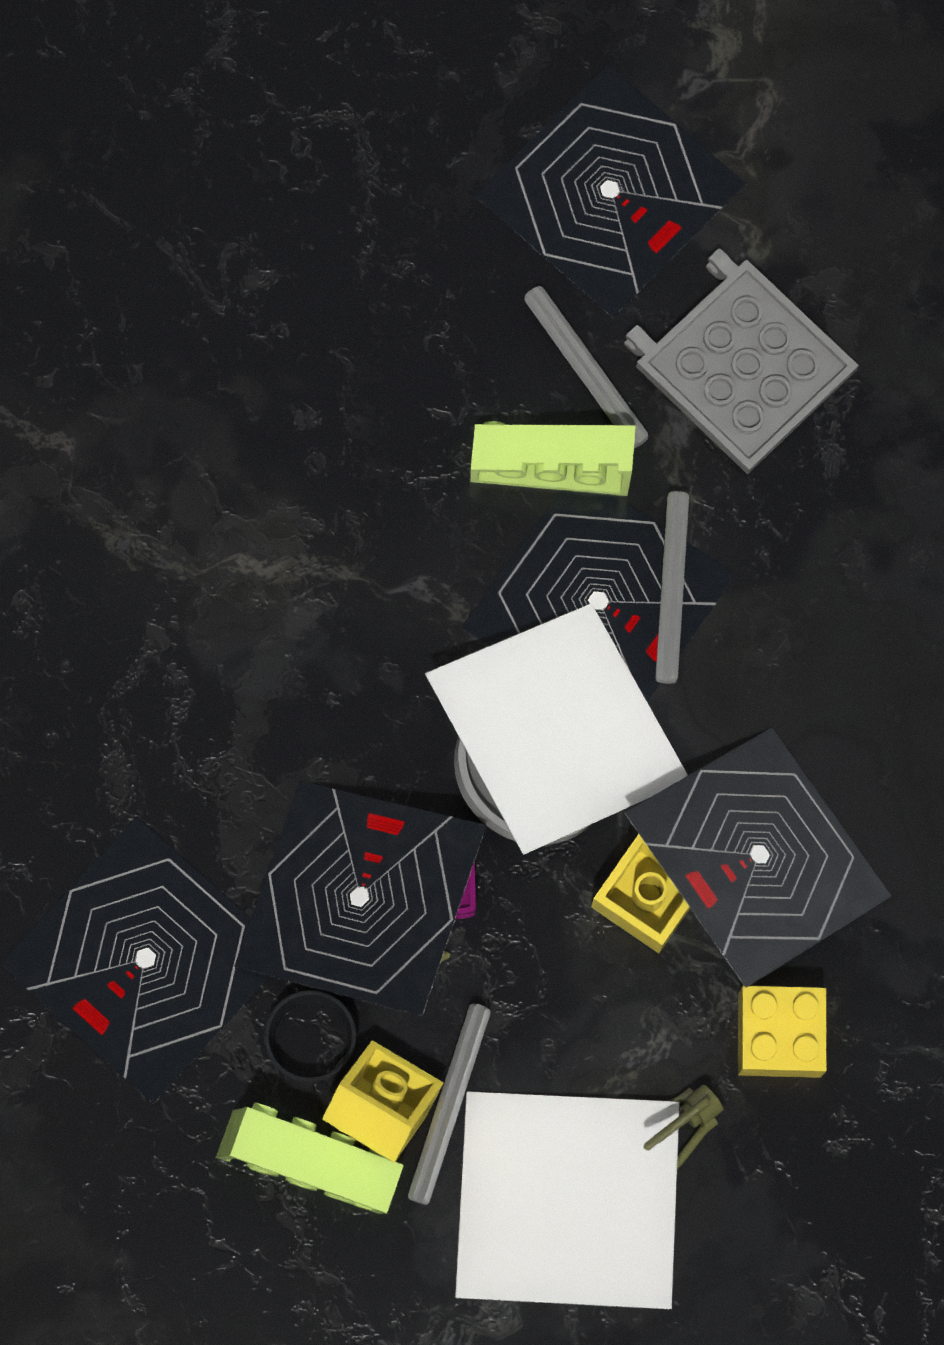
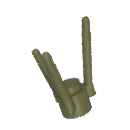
[644,1084,723,1170]

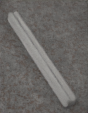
[525,286,648,448]
[656,491,689,684]
[408,1004,490,1205]

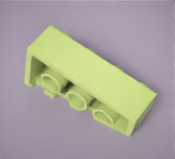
[470,421,636,496]
[216,1103,404,1214]

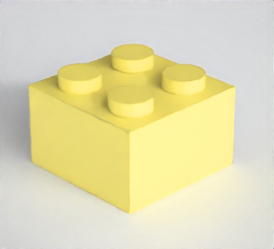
[591,834,690,954]
[738,986,826,1078]
[322,1040,444,1163]

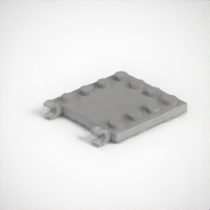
[624,248,859,474]

